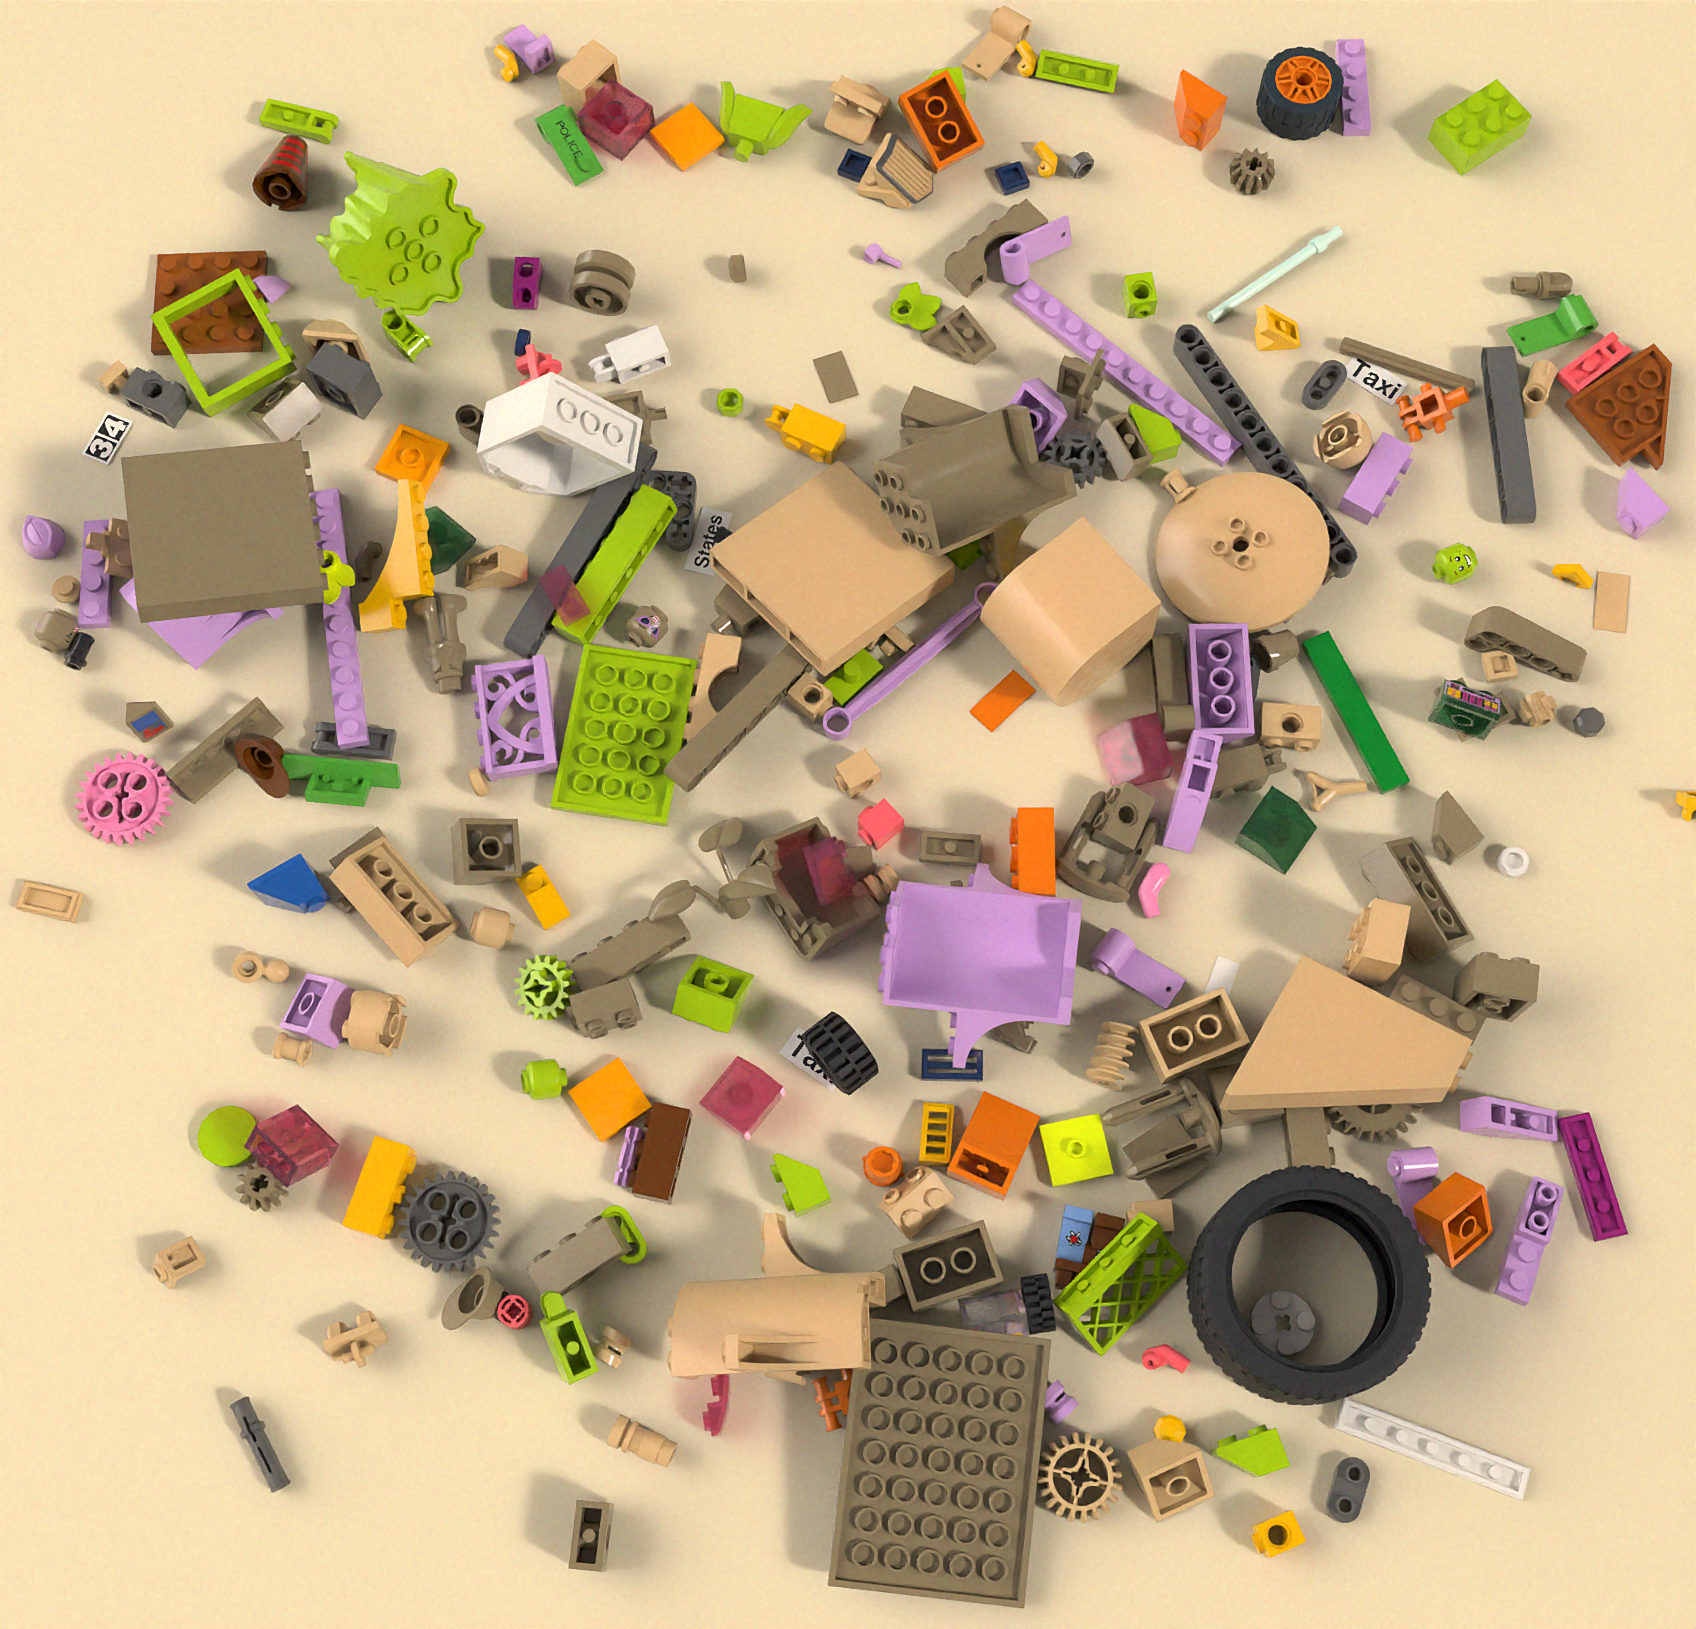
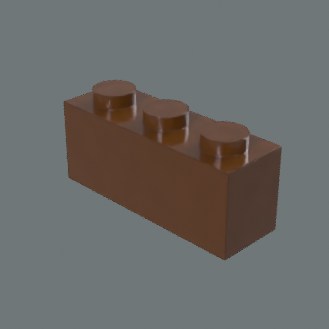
[629,1102,693,1205]

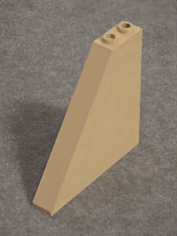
[1220,955,1473,1110]

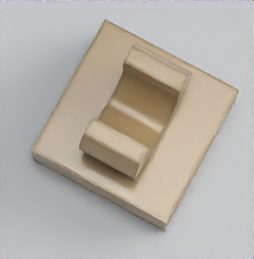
[99,360,128,393]
[880,625,916,658]

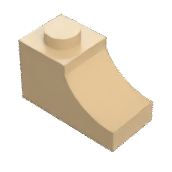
[464,544,528,591]

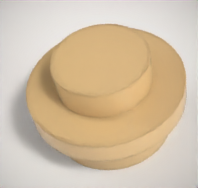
[52,575,81,603]

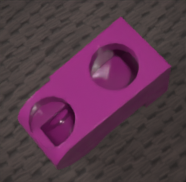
[512,257,544,311]

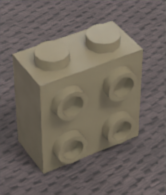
[566,977,643,1039]

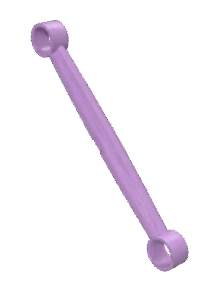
[823,582,998,741]

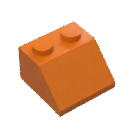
[1174,69,1227,151]
[1413,1172,1493,1269]

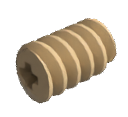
[1086,1022,1140,1091]

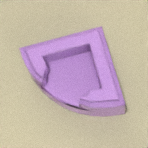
[252,275,292,304]

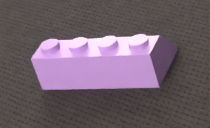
[1185,623,1255,745]

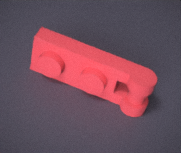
[1556,332,1633,396]

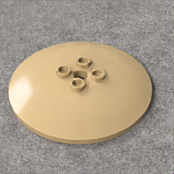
[1155,472,1330,633]

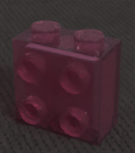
[244,1104,340,1188]

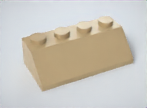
[329,836,461,968]

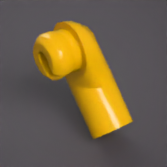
[1016,40,1039,77]
[494,45,519,82]
[1033,141,1058,178]

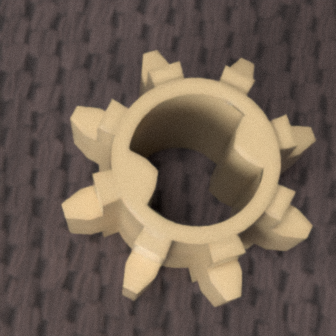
[1518,691,1558,729]

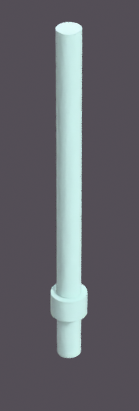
[1207,226,1343,322]

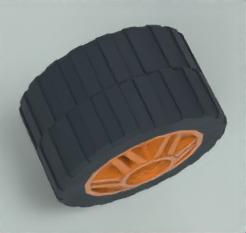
[1256,46,1344,141]

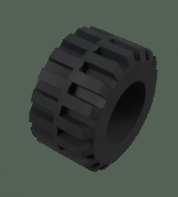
[802,1011,879,1096]

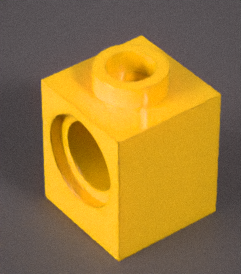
[1250,1510,1306,1558]

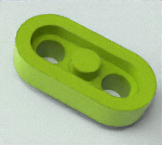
[601,1205,648,1265]

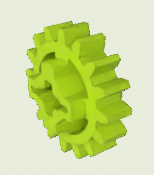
[514,955,577,1021]

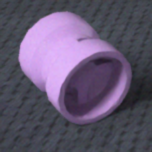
[1045,1379,1079,1426]

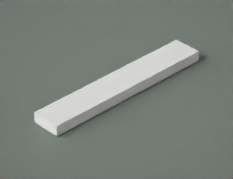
[1333,1398,1531,1500]

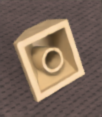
[302,319,370,363]
[1127,1438,1215,1522]

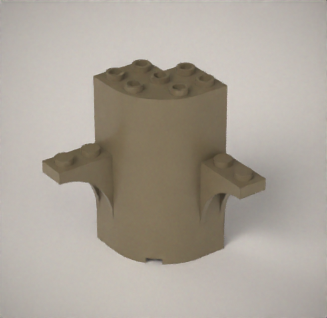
[872,404,1077,584]

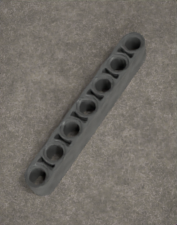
[1481,346,1536,524]

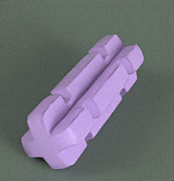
[614,1126,644,1188]

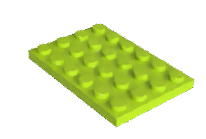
[550,643,699,827]

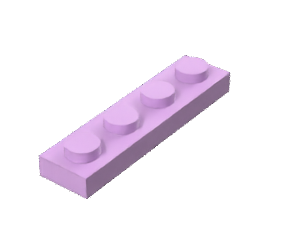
[1336,39,1371,136]
[78,519,113,629]

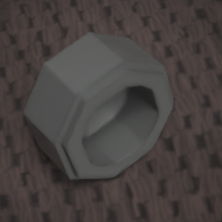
[1067,152,1094,179]
[1573,707,1605,738]

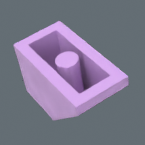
[1616,467,1670,540]

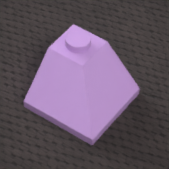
[1009,378,1068,459]

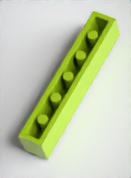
[551,484,678,648]

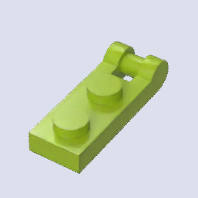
[259,98,339,144]

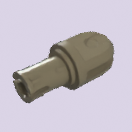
[1510,271,1573,299]

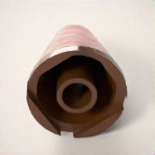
[252,135,308,211]

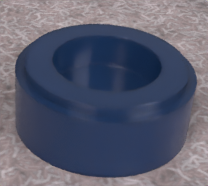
[514,328,531,357]

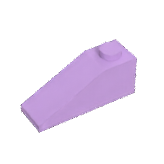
[1460,1096,1558,1142]

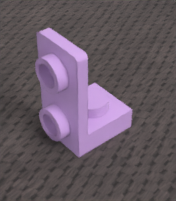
[503,24,556,75]

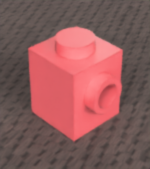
[857,798,904,851]

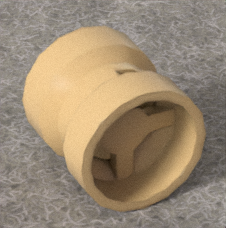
[862,864,900,905]
[592,1325,633,1369]

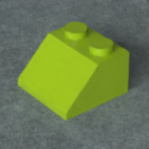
[672,955,754,1034]

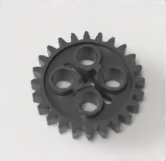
[398,1170,501,1274]

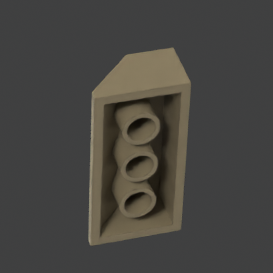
[1358,837,1475,965]

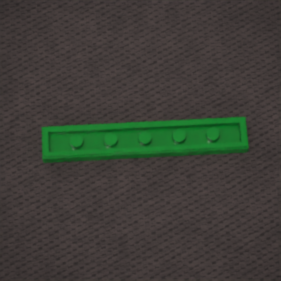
[1301,631,1410,795]

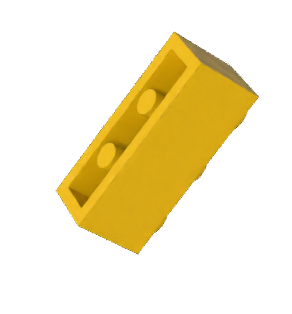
[342,1136,417,1240]

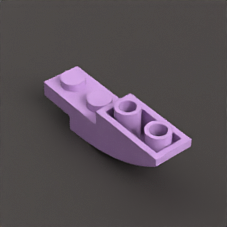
[1161,729,1223,853]
[1494,1175,1565,1307]

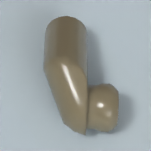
[355,541,383,582]

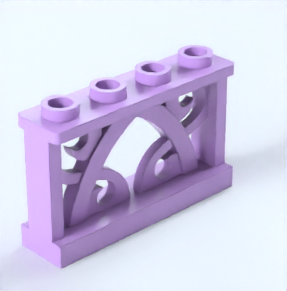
[471,654,559,782]

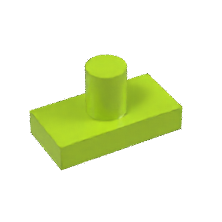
[823,648,883,708]

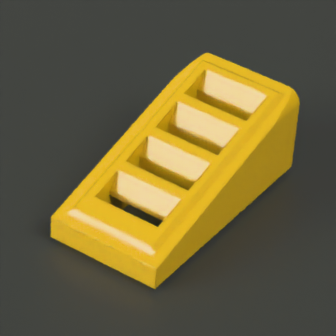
[919,1102,954,1167]

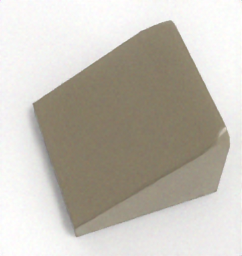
[841,845,875,883]

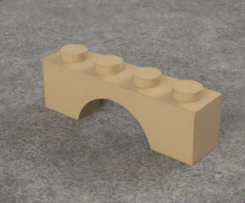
[683,633,743,742]

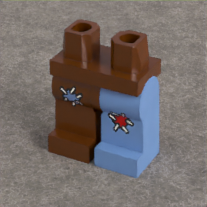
[1052,1204,1125,1291]

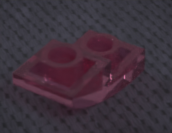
[538,564,591,627]
[702,1374,731,1438]

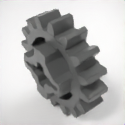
[1044,429,1106,489]

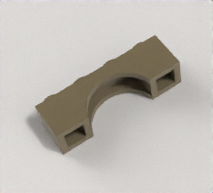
[944,199,1048,298]

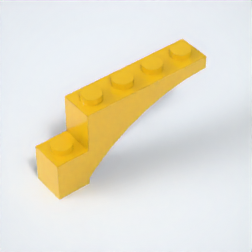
[358,479,435,634]

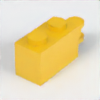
[764,403,846,465]

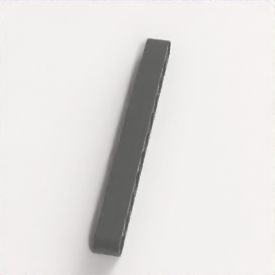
[1173,324,1357,578]

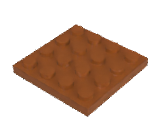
[151,250,268,356]

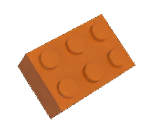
[897,70,985,175]
[1009,807,1056,897]

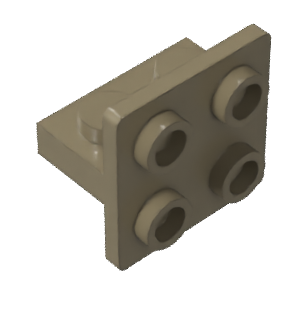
[1056,348,1106,421]

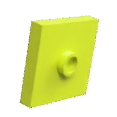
[1038,1113,1114,1188]

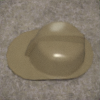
[441,1266,508,1330]

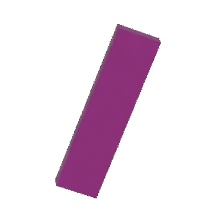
[1558,1112,1628,1242]

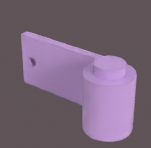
[999,215,1072,285]
[1090,928,1186,1010]
[1386,1146,1438,1245]

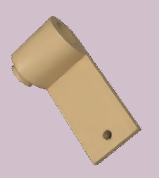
[961,5,1032,82]

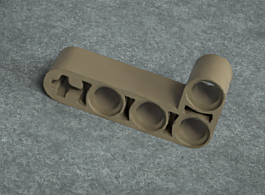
[1464,606,1587,682]
[1150,633,1195,742]

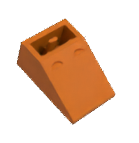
[947,1091,1041,1201]

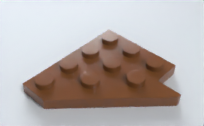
[1564,343,1672,471]

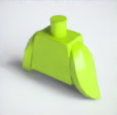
[719,81,813,162]

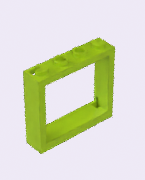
[150,268,298,417]

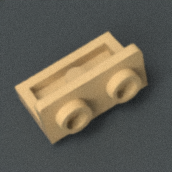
[877,1164,955,1240]

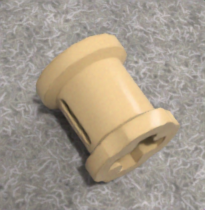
[1159,468,1196,504]
[273,1032,313,1066]

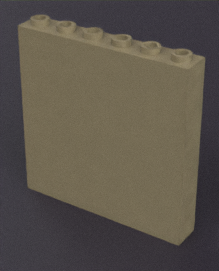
[121,440,329,623]

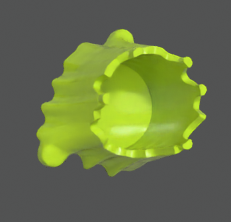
[316,151,485,316]

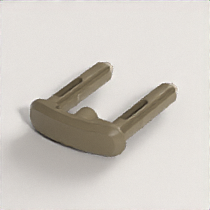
[1055,791,1161,903]
[1101,1076,1222,1181]

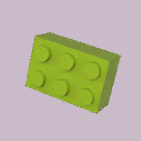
[1427,79,1532,176]

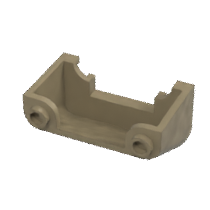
[746,816,882,961]

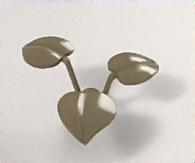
[649,817,777,924]

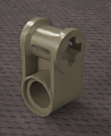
[455,404,484,447]

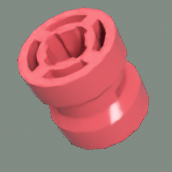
[497,1295,534,1330]

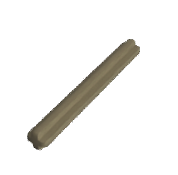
[1339,337,1475,395]

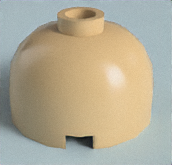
[1313,411,1372,469]

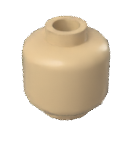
[469,907,515,949]

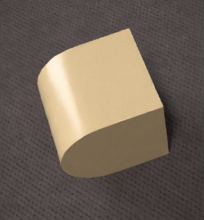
[980,516,1162,707]

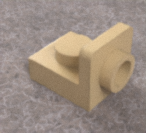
[153,1235,207,1289]

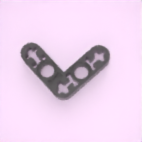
[634,470,697,552]

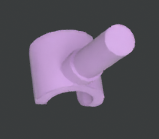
[863,243,902,269]

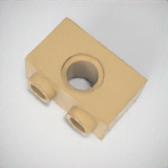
[1257,702,1322,752]

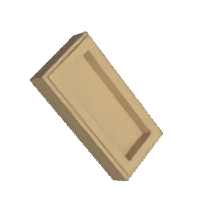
[15,880,84,923]

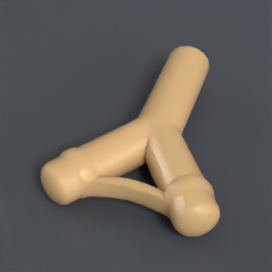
[1305,771,1367,812]

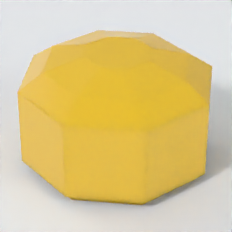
[1153,1414,1186,1443]

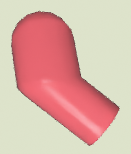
[1142,1344,1191,1373]

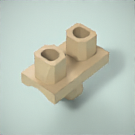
[323,1310,388,1368]

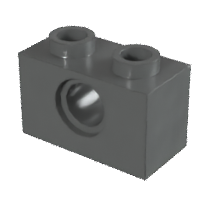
[119,367,192,429]

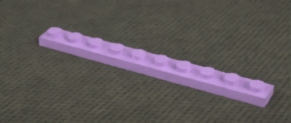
[1012,279,1242,467]
[310,488,370,750]

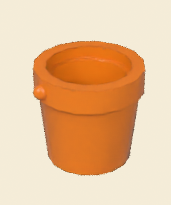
[862,1146,905,1188]

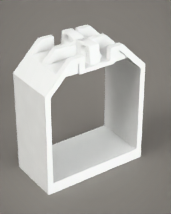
[477,372,643,498]

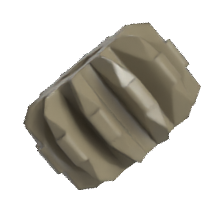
[1229,148,1275,195]
[235,1159,291,1212]

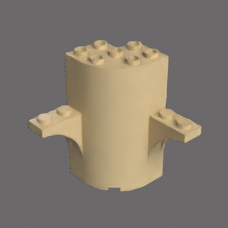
[667,1213,886,1380]

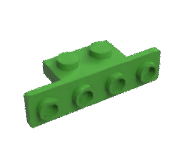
[281,754,401,807]

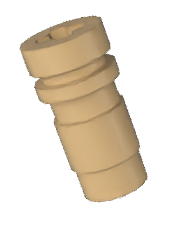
[607,1414,678,1468]

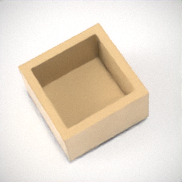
[557,39,623,123]

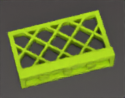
[1053,1211,1188,1357]

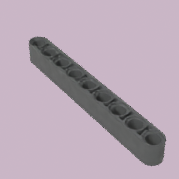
[503,441,658,659]

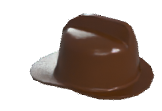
[235,736,290,798]

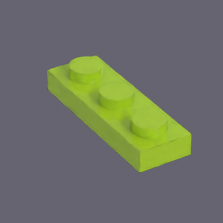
[1036,48,1120,93]

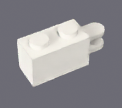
[589,325,671,385]

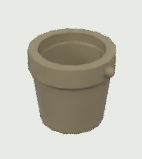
[1251,629,1300,673]

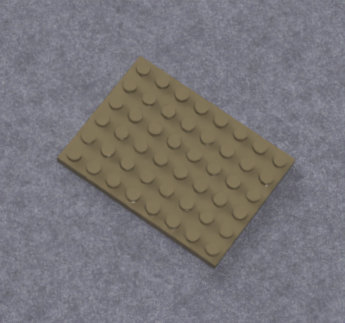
[827,1317,1051,1608]

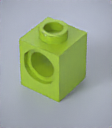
[1122,272,1158,319]

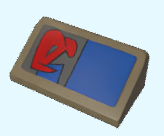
[125,701,174,743]

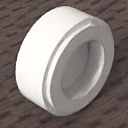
[1497,847,1530,878]

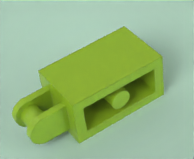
[539,1291,599,1385]

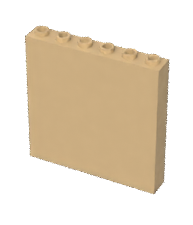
[709,460,955,677]

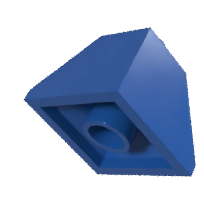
[247,853,331,914]

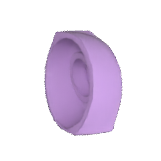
[22,515,65,559]

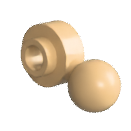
[232,951,289,983]

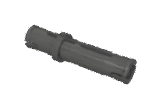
[229,1396,291,1493]

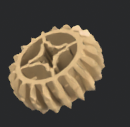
[1037,1432,1123,1523]

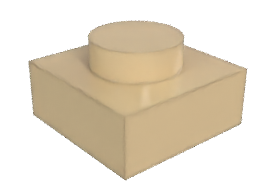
[1480,650,1519,684]

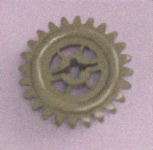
[1327,1103,1423,1143]

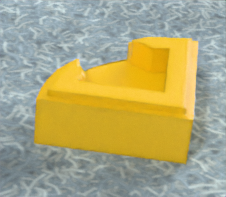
[1552,564,1594,589]

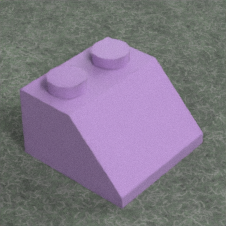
[279,973,356,1049]

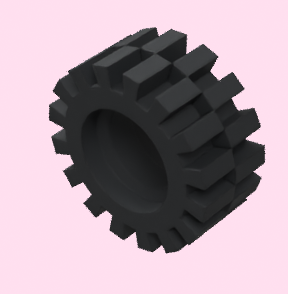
[1020,1273,1056,1335]

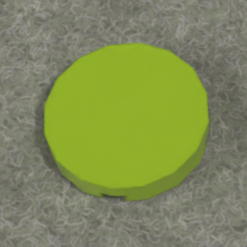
[198,1105,261,1168]

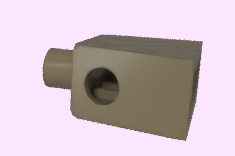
[710,583,767,636]

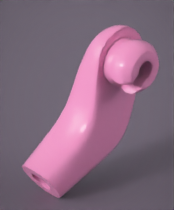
[1138,862,1170,919]

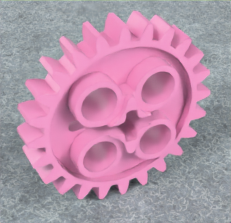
[75,752,174,846]

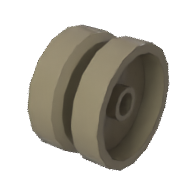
[568,250,636,316]

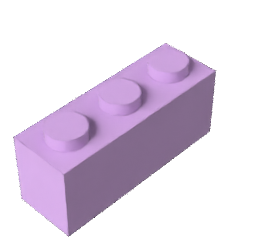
[1337,432,1413,525]

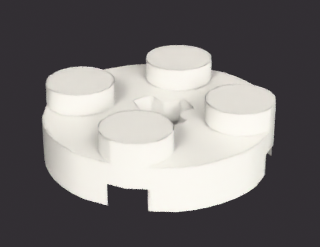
[1249,1290,1315,1356]

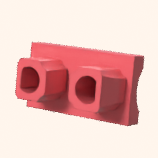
[515,343,562,386]

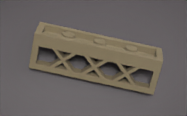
[166,697,284,804]

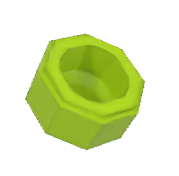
[716,388,744,417]

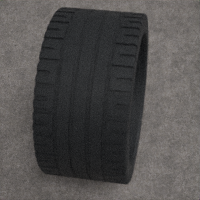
[1186,1165,1432,1406]

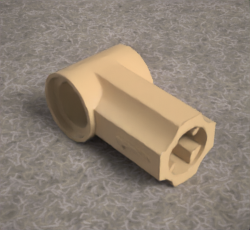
[1521,359,1558,419]

